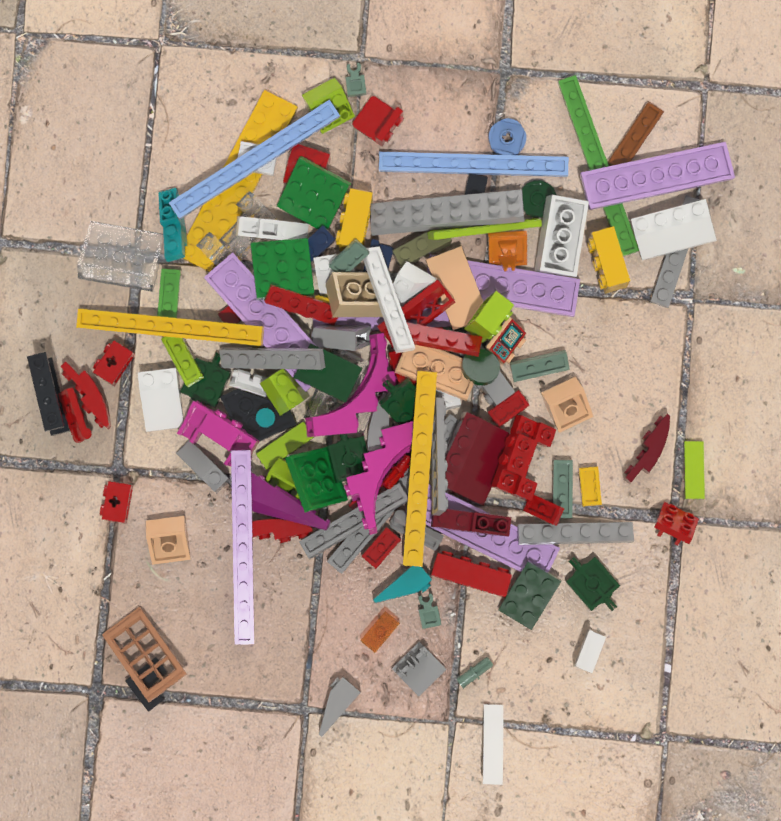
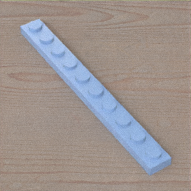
[169,100,340,219]
[379,152,569,177]

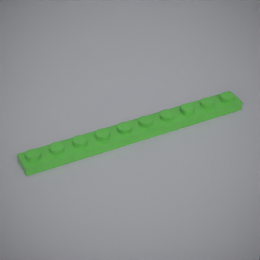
[558,75,639,257]

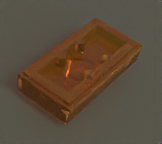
[360,611,400,653]

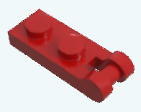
[58,387,92,443]

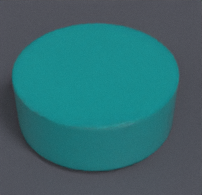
[256,408,275,428]

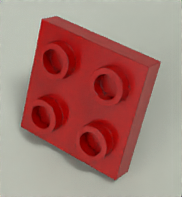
[654,502,699,546]

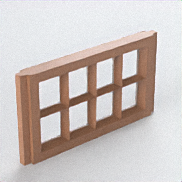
[102,607,187,702]

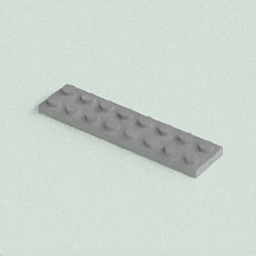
[371,190,524,236]

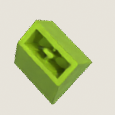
[302,78,355,134]

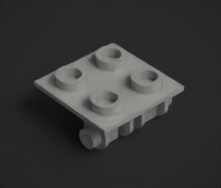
[392,642,446,696]

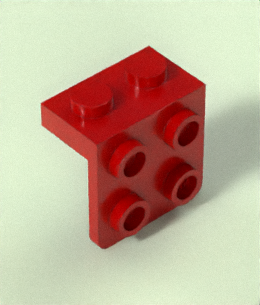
[352,96,404,146]

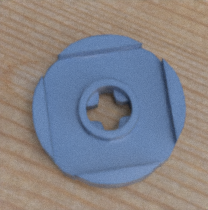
[488,118,526,155]

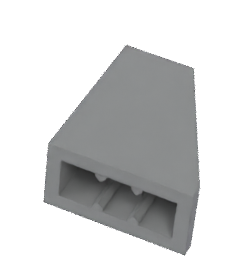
[311,325,371,351]

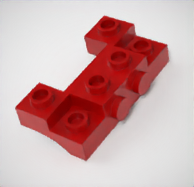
[491,415,556,501]

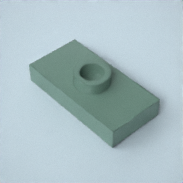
[329,239,369,272]

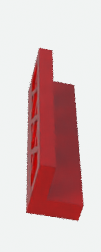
[377,280,456,348]

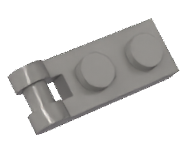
[390,510,444,551]

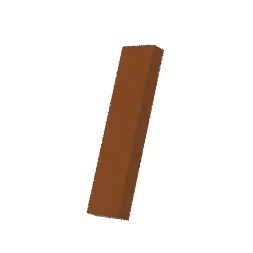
[608,101,664,166]

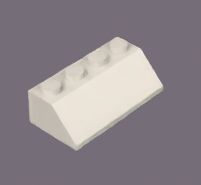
[534,195,589,277]
[631,199,717,261]

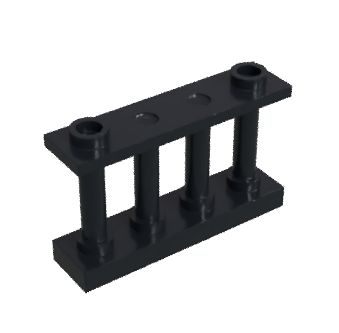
[27,352,70,436]

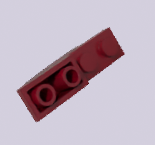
[623,414,670,484]
[431,509,512,537]

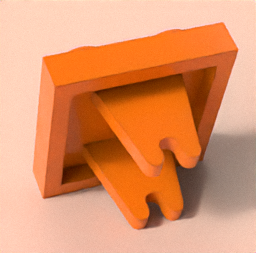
[488,231,527,271]

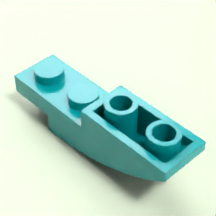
[158,188,187,262]

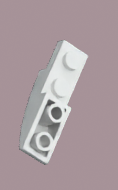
[236,216,309,240]

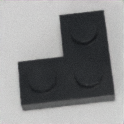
[125,657,168,712]

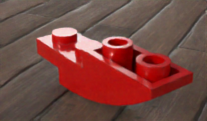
[60,362,111,430]
[252,519,313,543]

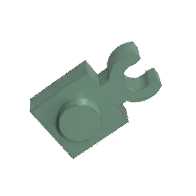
[346,63,367,97]
[418,594,441,629]

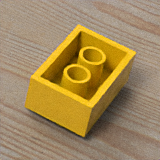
[336,188,373,252]
[587,226,630,294]

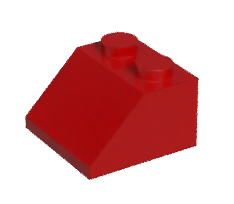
[283,144,331,184]

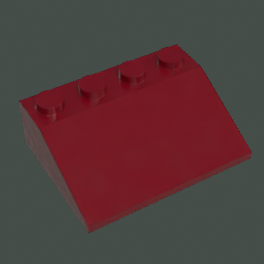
[431,412,510,506]

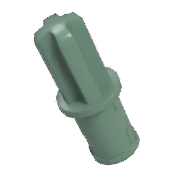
[456,657,493,689]

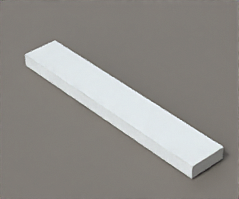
[363,246,415,353]

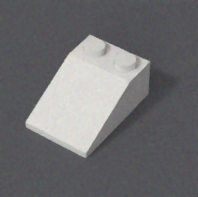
[138,368,184,432]

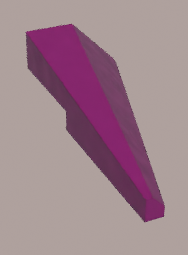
[251,472,330,530]

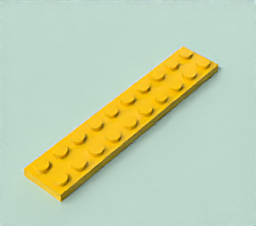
[182,90,298,272]

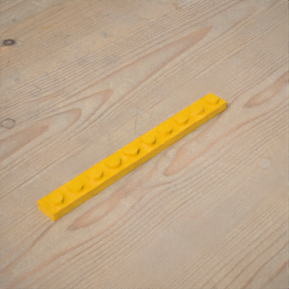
[76,309,264,346]
[403,371,437,567]

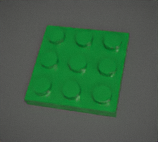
[276,156,351,230]
[250,238,314,300]
[285,447,348,513]

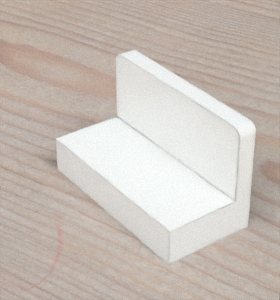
[574,630,606,673]

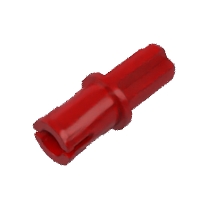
[383,455,411,489]

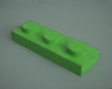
[157,269,181,318]

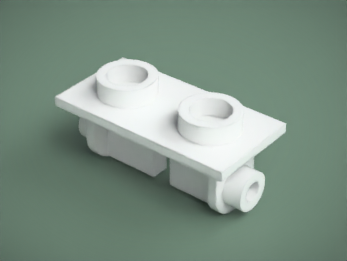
[229,369,268,397]

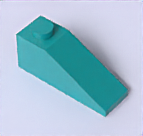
[373,566,432,603]

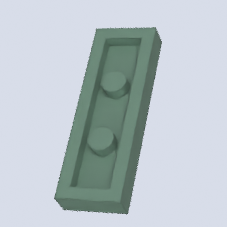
[510,350,570,382]
[553,460,573,519]

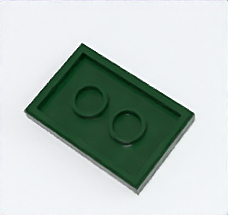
[293,343,363,403]

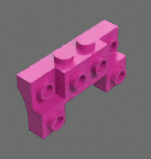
[177,401,260,466]

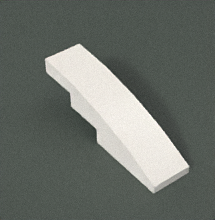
[483,704,503,785]

